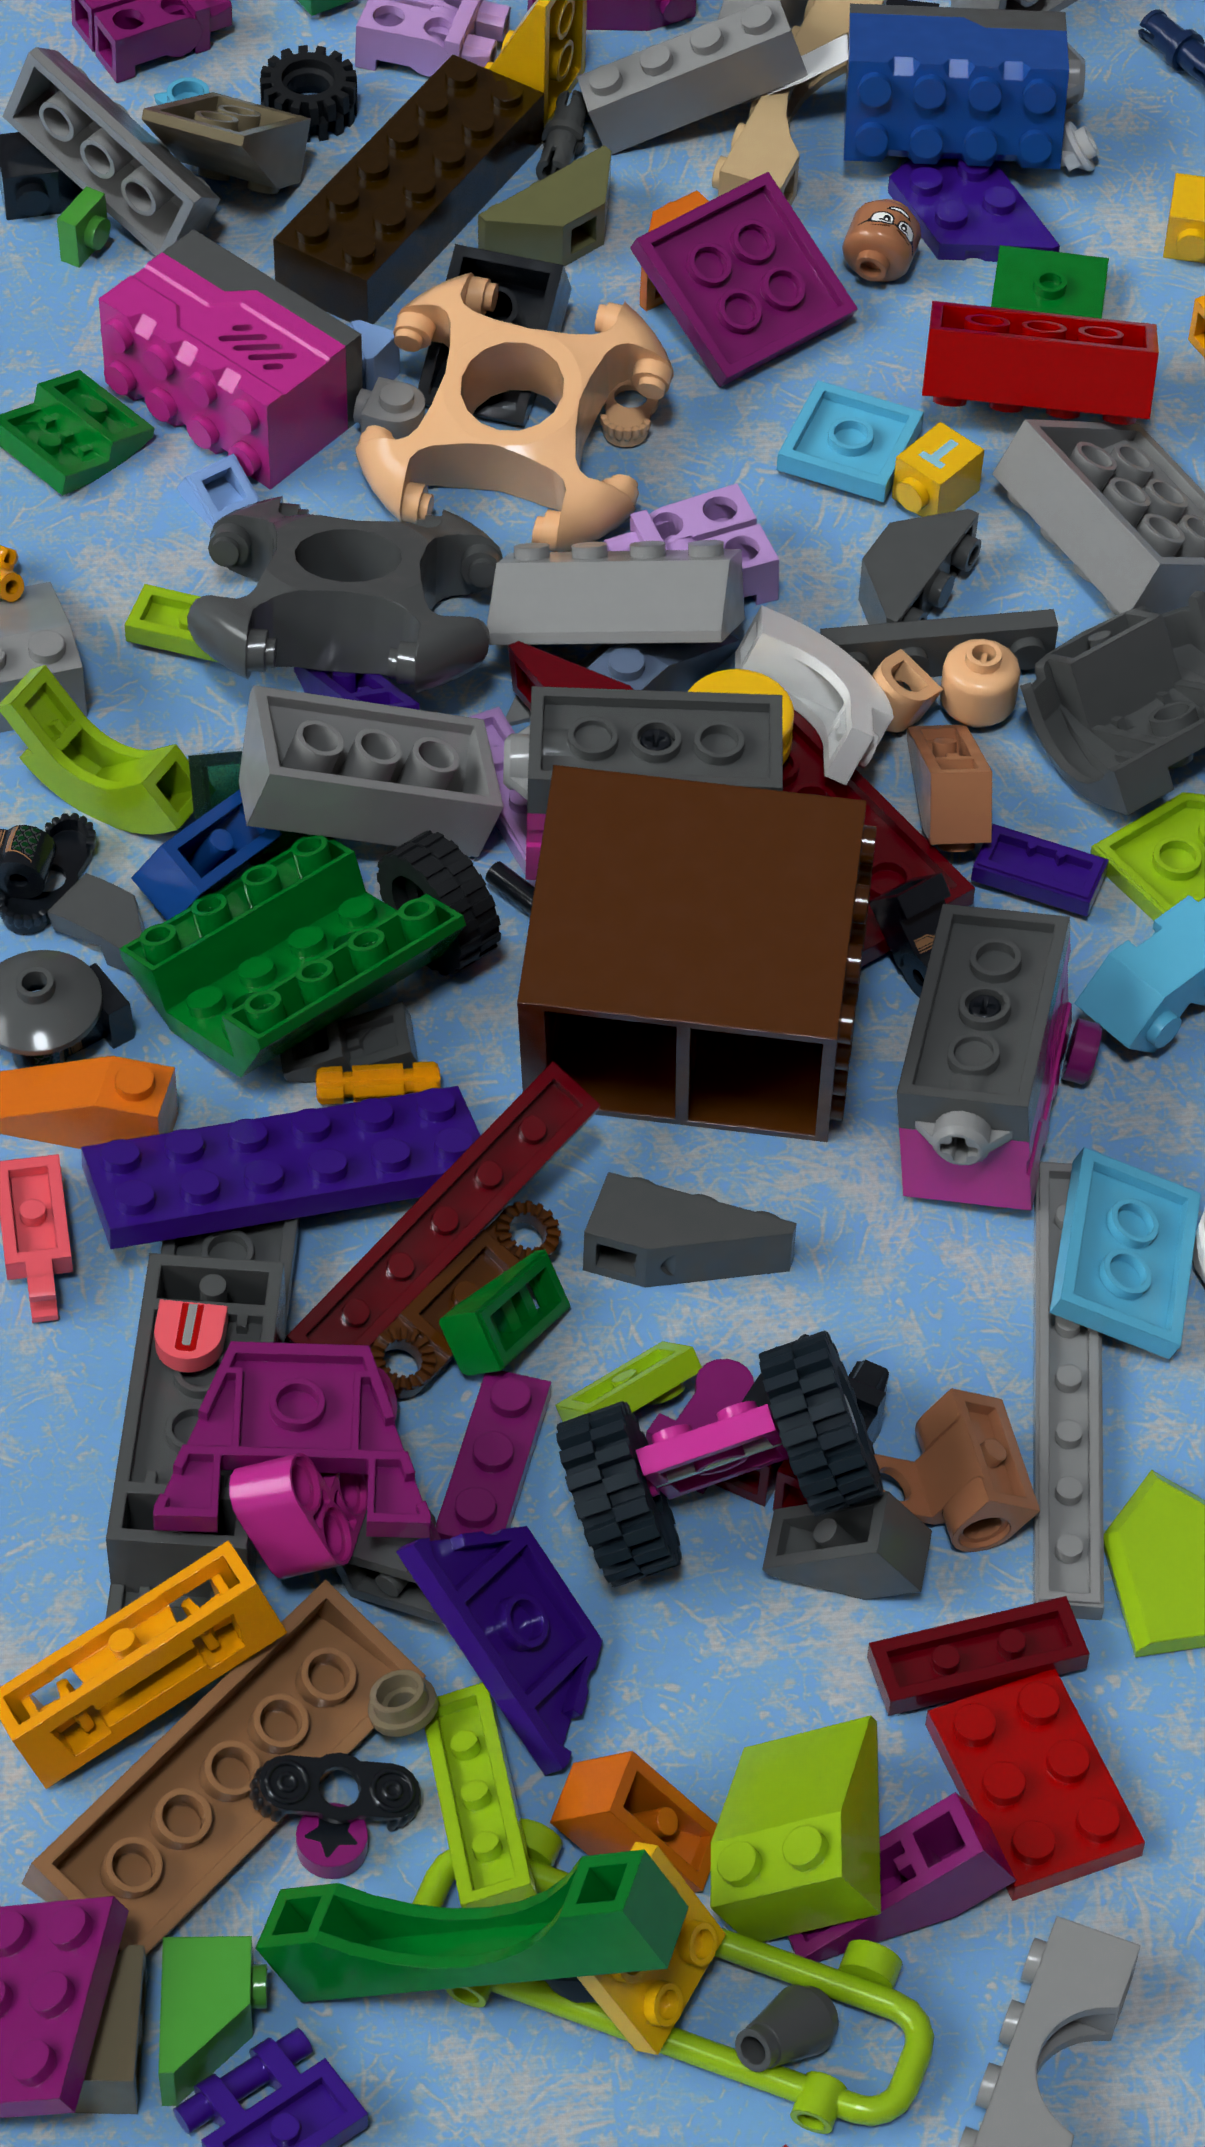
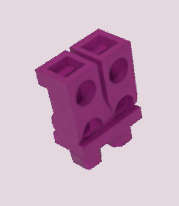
[71,0,232,83]

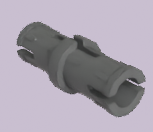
[536,90,588,180]

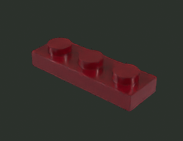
[867,1596,1090,1716]

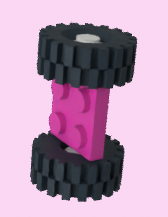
[556,1330,884,1588]

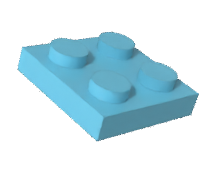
[776,380,924,502]

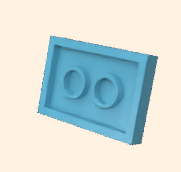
[1049,1147,1201,1359]

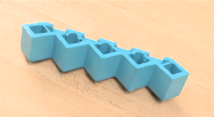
[1074,895,1205,1053]

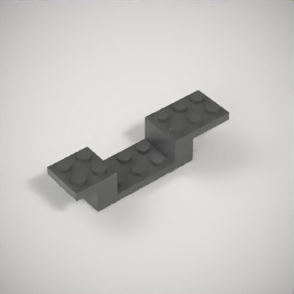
[105,1217,301,1622]

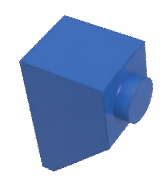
[131,789,282,920]

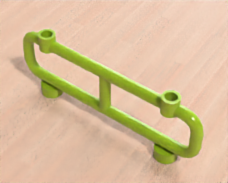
[412,1818,935,2134]

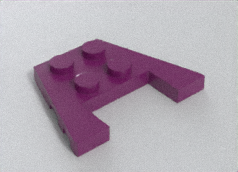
[153,1341,431,1538]

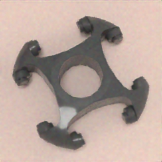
[187,496,503,693]

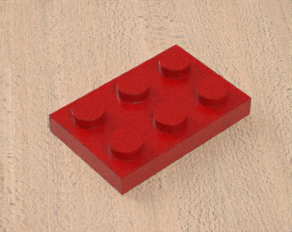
[925,1669,1145,1901]

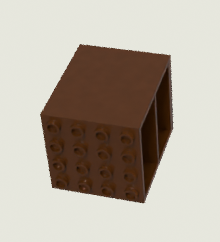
[517,765,877,1142]

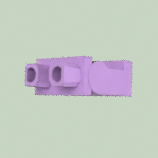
[355,0,511,77]
[604,483,779,605]

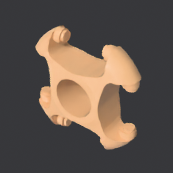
[355,272,674,552]

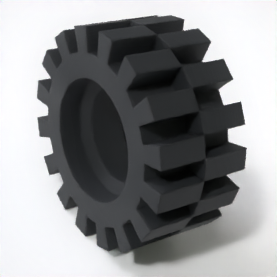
[260,45,357,142]

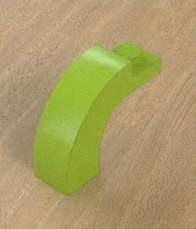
[0,665,212,835]

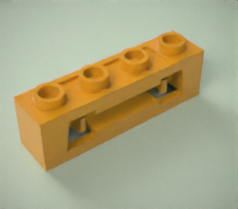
[0,1540,287,1789]

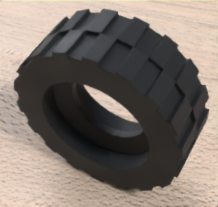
[377,830,501,976]

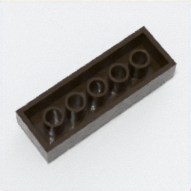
[273,54,544,324]

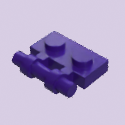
[173,2028,369,2147]

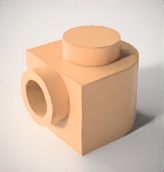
[872,649,943,732]

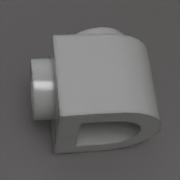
[353,377,425,439]

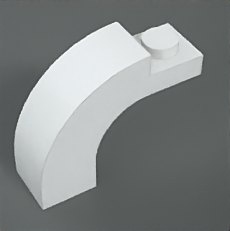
[735,605,894,785]

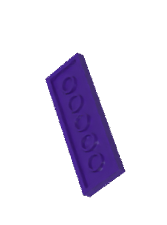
[81,1086,481,1249]

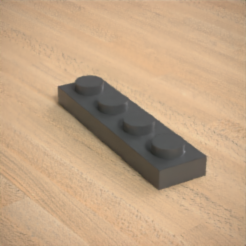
[820,609,1058,677]

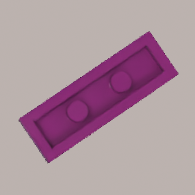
[435,1370,551,1539]

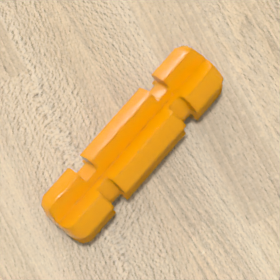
[315,1061,441,1105]

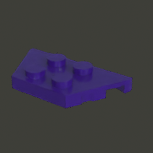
[888,158,1060,262]
[396,1526,603,1776]

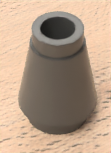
[735,1985,838,2072]

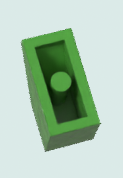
[158,1936,268,2106]

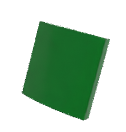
[0,370,155,496]

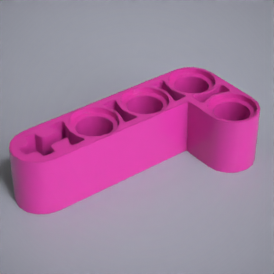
[229,1367,397,1579]

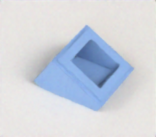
[177,453,261,529]

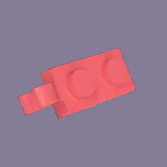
[0,1154,73,1323]

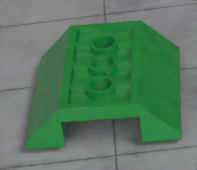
[119,835,466,1078]

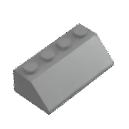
[577,0,808,155]
[2,47,221,256]
[487,540,745,645]
[239,685,504,857]

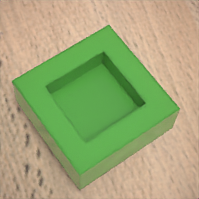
[57,186,111,268]

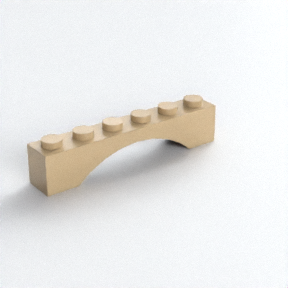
[712,0,887,205]

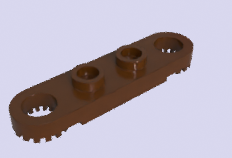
[370,1200,561,1398]

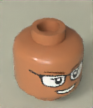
[842,199,921,282]

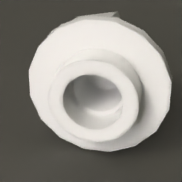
[1061,121,1099,172]

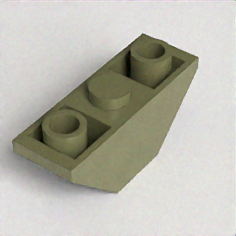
[478,145,612,266]

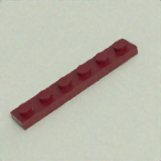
[284,1061,601,1348]

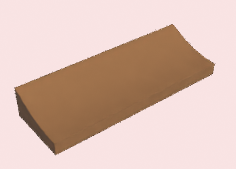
[22,1579,426,1957]

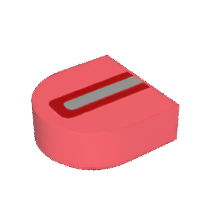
[154,1299,229,1373]

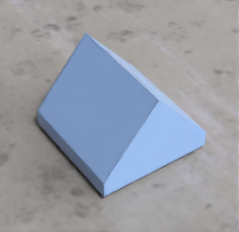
[349,320,400,391]

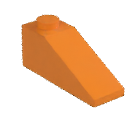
[0,1056,178,1149]

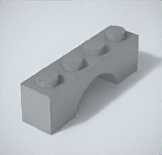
[958,1916,1141,2147]

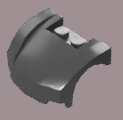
[1020,590,1205,815]

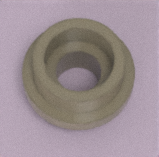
[368,1669,439,1737]

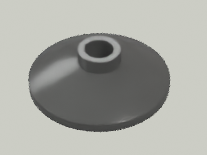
[0,950,103,1056]

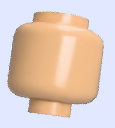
[940,639,1021,728]

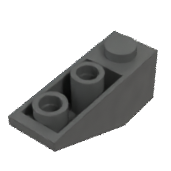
[583,1172,797,1288]

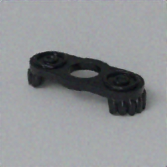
[0,813,96,935]
[249,1753,420,1831]

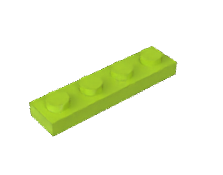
[425,1682,537,1908]

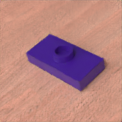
[971,823,1109,917]

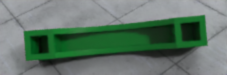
[255,1849,689,2002]

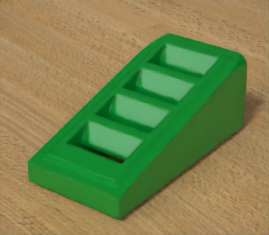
[439,1249,571,1376]

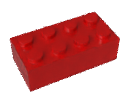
[922,301,1159,425]

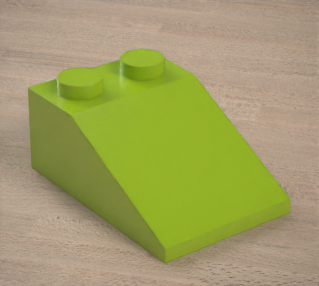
[710,1715,881,1942]

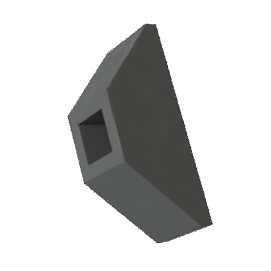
[858,509,981,625]

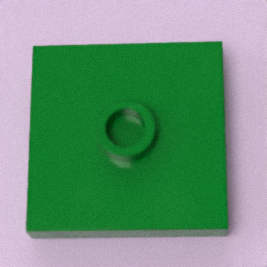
[991,245,1109,319]

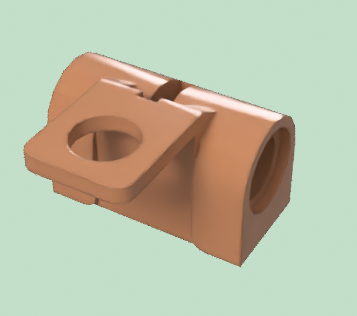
[874,1388,1040,1552]

